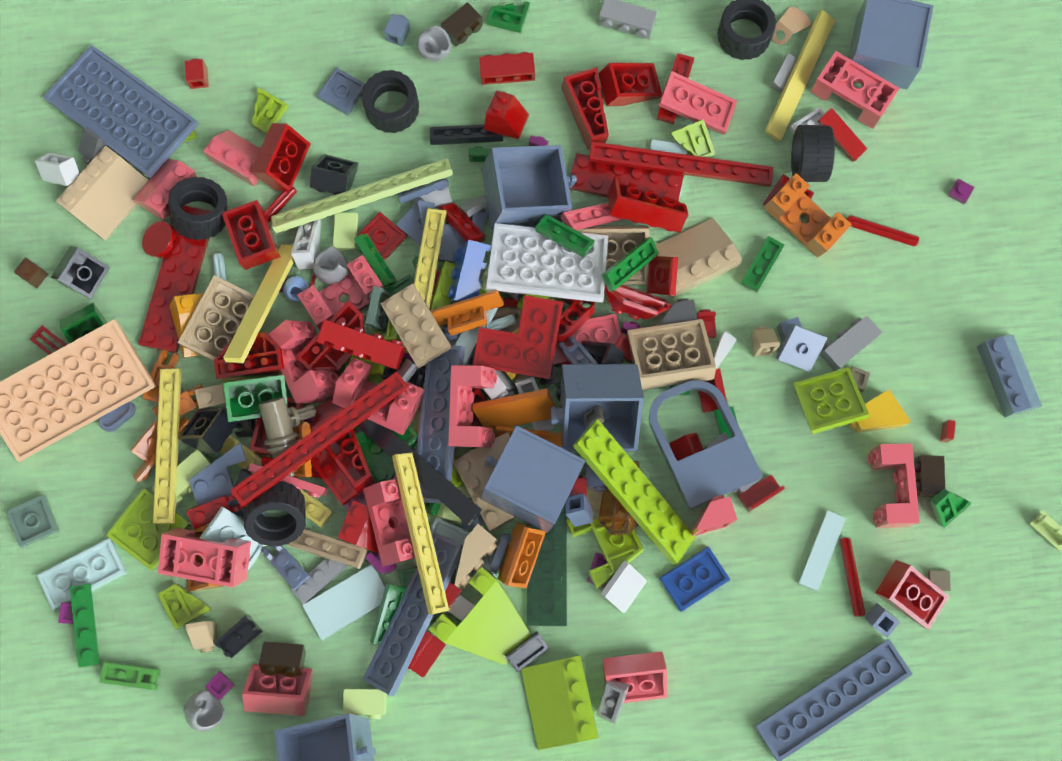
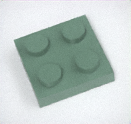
[365,286,393,332]
[6,495,59,548]

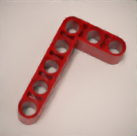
[556,298,595,343]

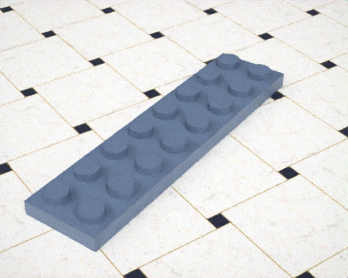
[417,346,465,504]
[362,532,463,697]
[754,639,912,761]

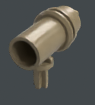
[258,397,316,477]

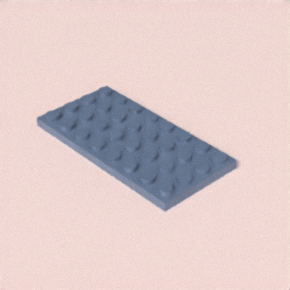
[43,45,199,178]

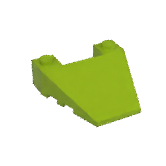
[429,566,531,665]

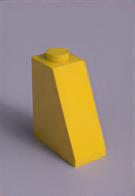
[848,389,911,432]

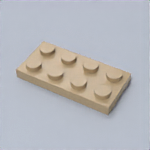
[380,283,452,368]

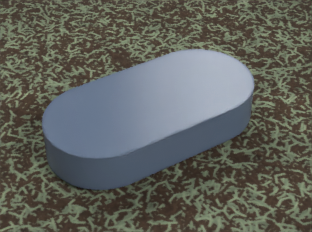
[99,401,136,432]
[490,533,511,572]

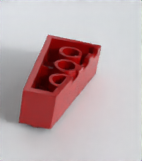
[561,67,609,150]
[607,176,689,233]
[316,319,406,371]
[311,407,376,494]

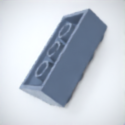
[977,335,1042,418]

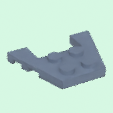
[417,200,489,263]
[189,443,266,517]

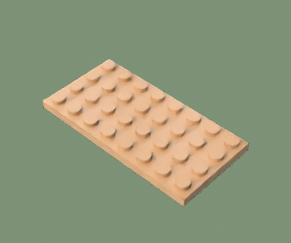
[0,319,156,462]

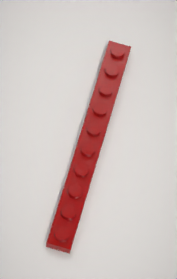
[589,141,773,187]
[230,372,409,507]

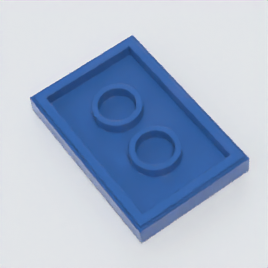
[659,546,731,612]

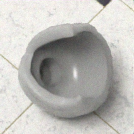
[417,25,451,62]
[313,246,349,284]
[184,690,225,732]

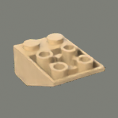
[454,524,498,588]

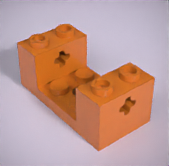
[763,173,852,258]

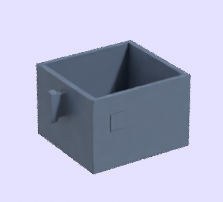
[848,0,934,90]
[481,145,577,230]
[550,364,644,452]
[480,425,586,533]
[275,714,376,761]

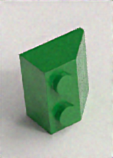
[59,302,107,343]

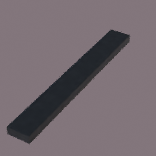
[359,419,482,526]

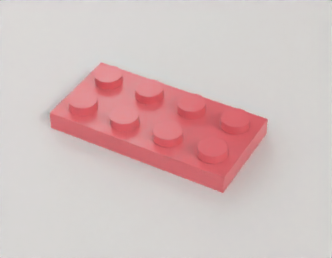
[658,71,737,135]
[552,314,621,366]

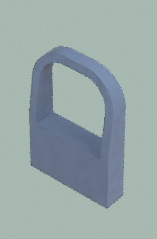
[649,380,763,510]

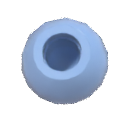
[282,276,309,302]

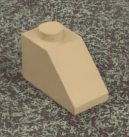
[751,326,780,357]
[186,621,218,653]

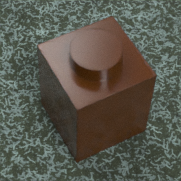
[14,257,49,289]

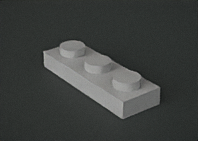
[291,559,348,605]

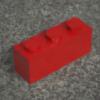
[479,52,535,85]

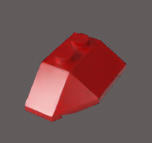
[604,284,671,320]
[296,301,364,370]
[214,332,284,379]

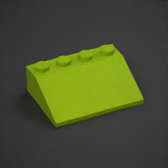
[521,655,599,750]

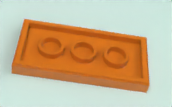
[473,389,558,430]

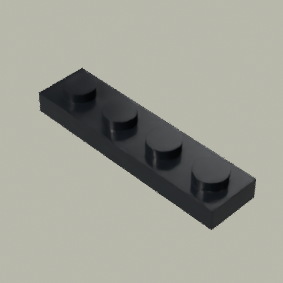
[430,124,504,145]

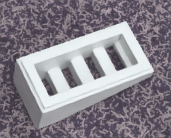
[714,331,736,369]

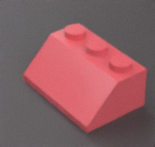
[203,130,260,187]
[133,159,197,221]
[691,495,737,536]
[602,651,668,703]
[242,664,312,716]

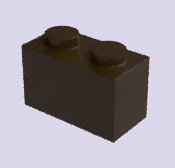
[441,2,482,47]
[914,455,946,497]
[259,641,306,677]

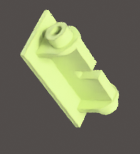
[1030,510,1062,551]

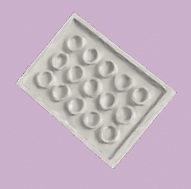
[486,223,608,302]

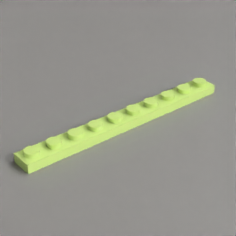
[271,158,453,233]

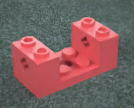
[811,51,900,129]
[297,255,384,330]
[269,320,339,404]
[332,358,424,435]
[448,365,497,448]
[868,443,920,528]
[363,479,415,567]
[158,528,251,587]

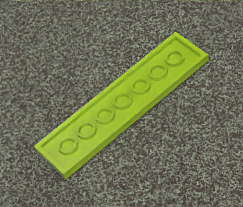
[573,419,696,565]

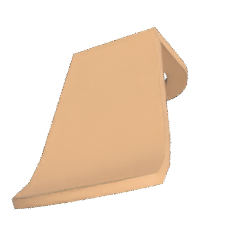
[772,7,812,45]

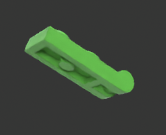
[99,662,161,690]

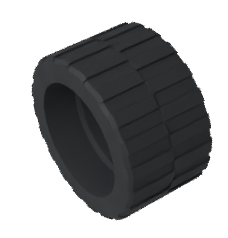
[717,0,776,60]
[361,70,419,133]
[791,125,835,182]
[168,177,227,240]
[244,481,306,546]

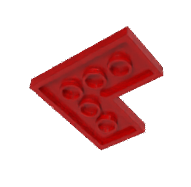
[473,295,563,379]

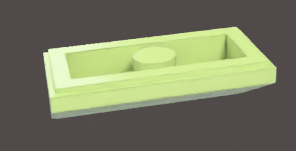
[333,212,358,252]

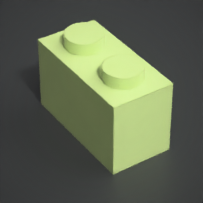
[343,689,387,719]

